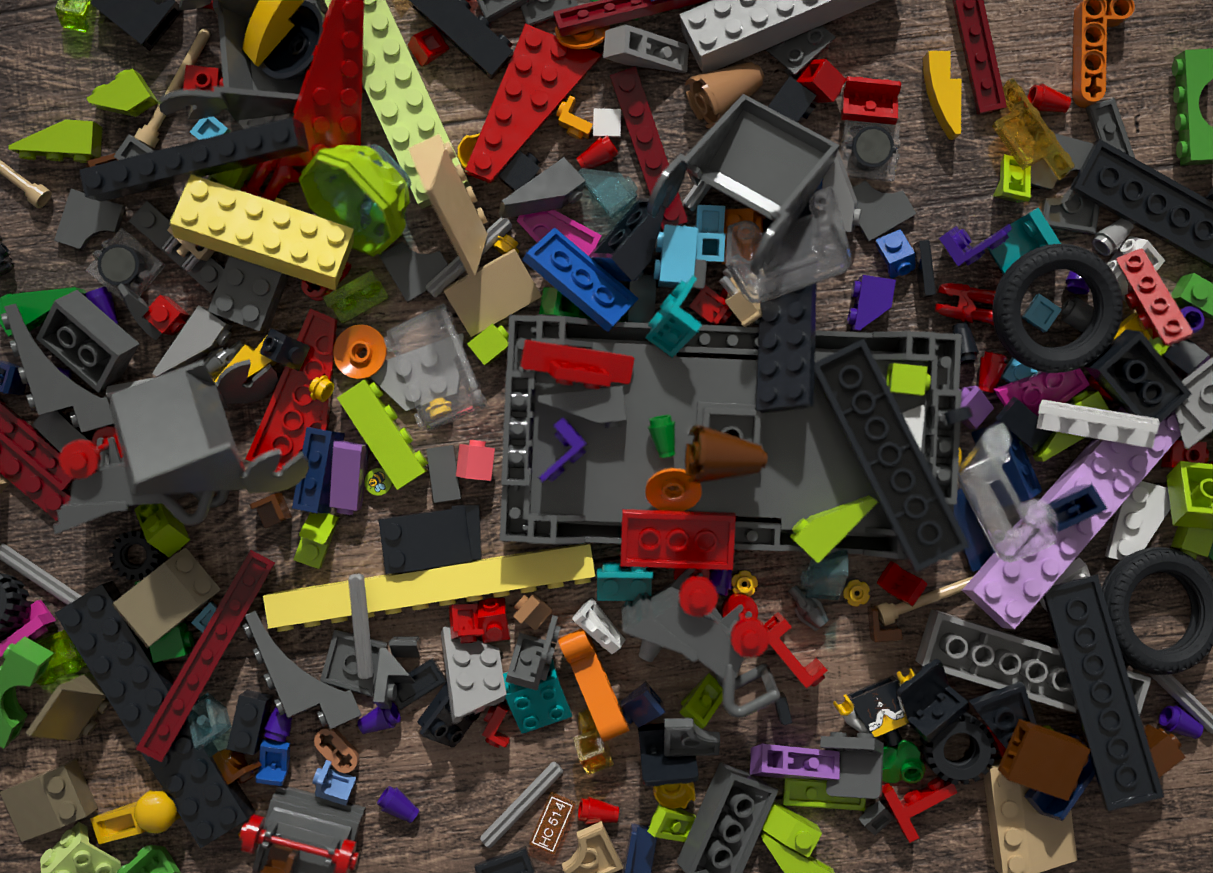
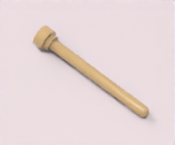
[134,28,210,149]
[0,160,52,209]
[875,576,974,626]

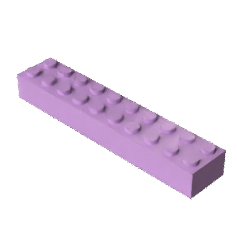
[962,407,1181,629]

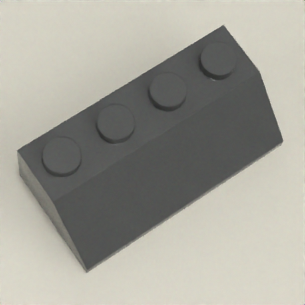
[677,762,778,873]

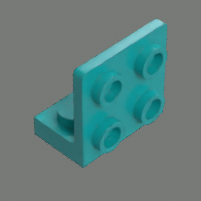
[987,208,1061,275]
[646,275,702,358]
[597,562,653,601]
[503,657,572,734]

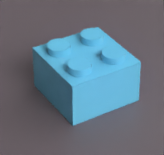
[653,225,698,288]

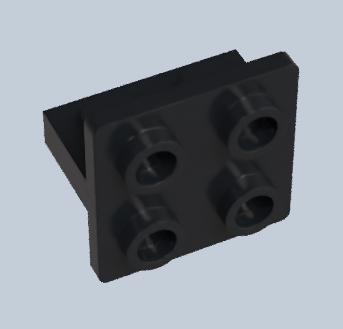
[417,682,482,748]

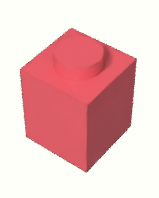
[456,440,495,481]

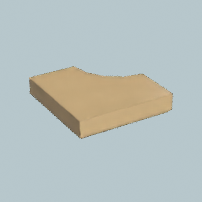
[562,821,623,873]

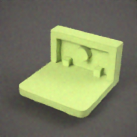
[40,822,121,873]

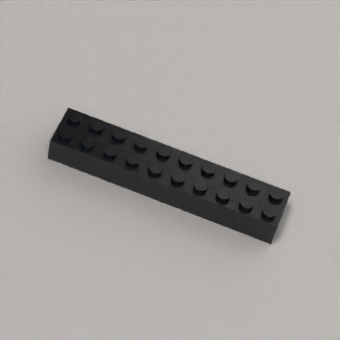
[55,581,255,849]

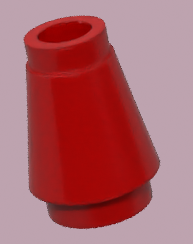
[1027,83,1071,113]
[576,135,619,172]
[978,351,1008,393]
[578,796,619,824]

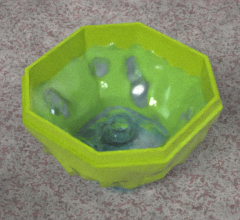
[298,144,411,257]

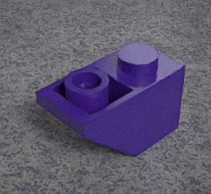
[847,275,896,332]

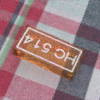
[529,792,576,854]

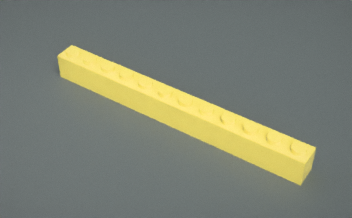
[263,542,596,632]

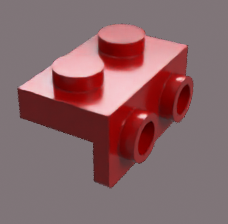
[841,76,901,125]

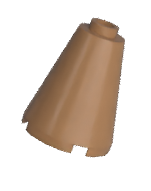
[685,62,764,129]

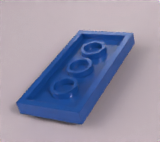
[522,228,639,332]

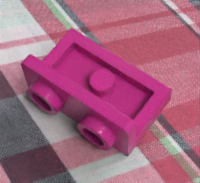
[0,600,56,657]

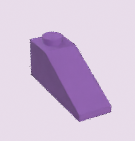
[750,744,840,780]

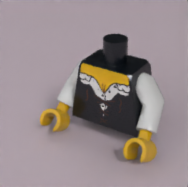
[833,668,915,747]

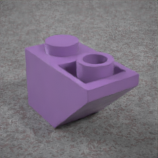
[959,386,994,429]

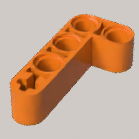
[1072,0,1135,108]
[558,628,630,742]

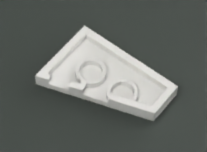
[1105,481,1171,560]

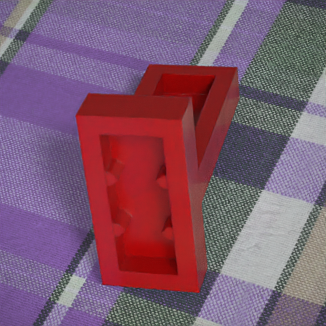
[882,777,958,843]

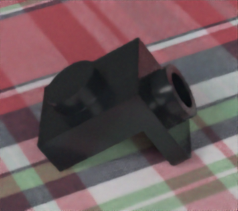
[260,329,311,371]

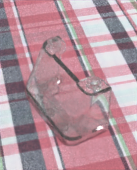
[726,186,851,304]
[384,303,490,432]
[958,423,1058,562]

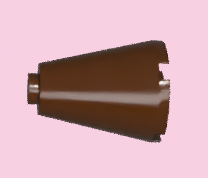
[685,425,767,483]

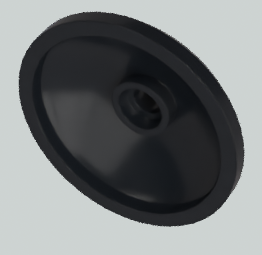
[260,1,325,81]

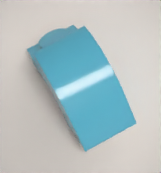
[695,205,725,262]

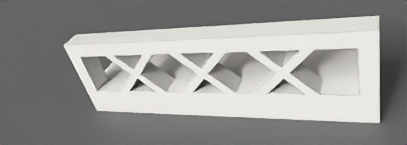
[1037,399,1159,448]

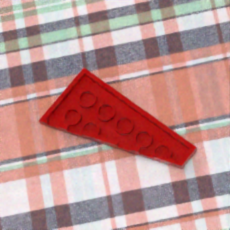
[276,0,364,166]
[465,23,602,184]
[246,308,337,472]

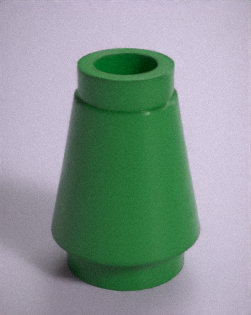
[648,415,676,458]

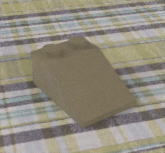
[112,548,221,648]
[26,672,111,741]
[0,759,98,842]

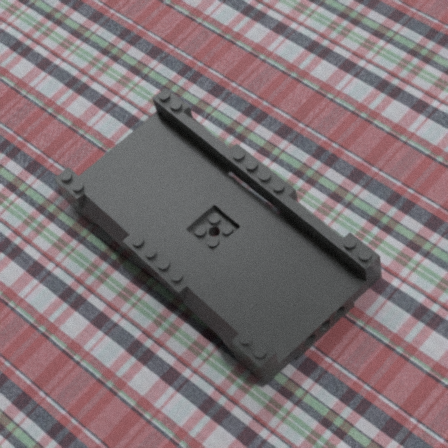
[500,315,962,560]

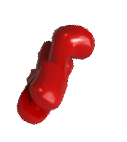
[240,159,302,202]
[935,283,996,326]

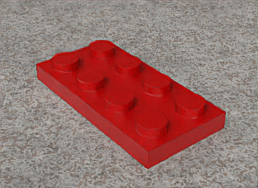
[621,509,736,570]

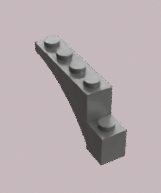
[1,304,114,432]
[242,611,361,731]

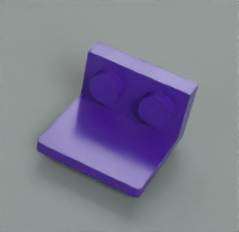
[939,224,1012,266]
[538,418,588,482]

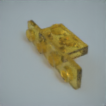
[992,78,1075,180]

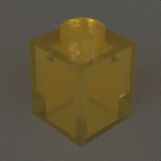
[573,729,614,775]

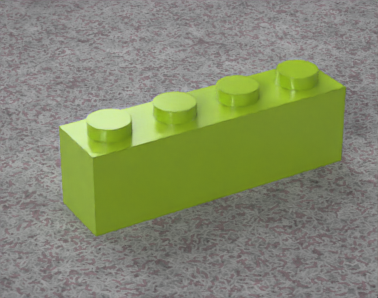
[337,379,428,490]

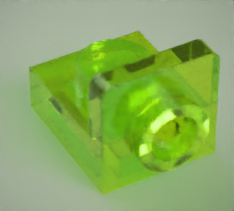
[55,0,92,32]

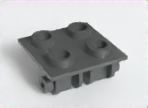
[765,25,836,78]

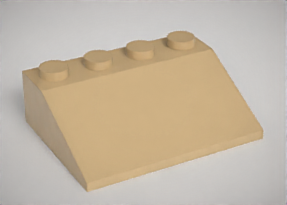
[408,134,488,278]
[983,759,1077,873]

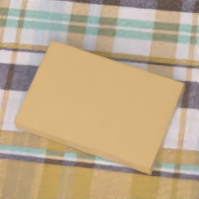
[443,248,542,337]

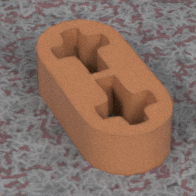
[314,726,360,773]

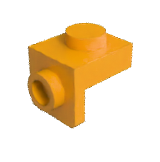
[556,96,593,140]

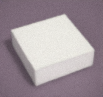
[593,108,621,138]

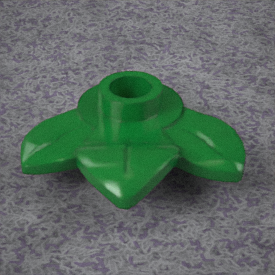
[882,740,926,783]

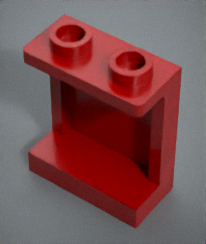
[764,612,827,688]

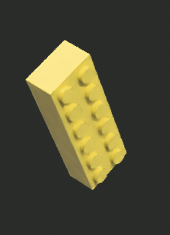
[170,174,354,291]

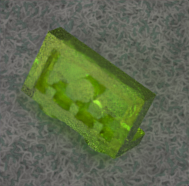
[323,271,389,323]
[35,629,86,686]

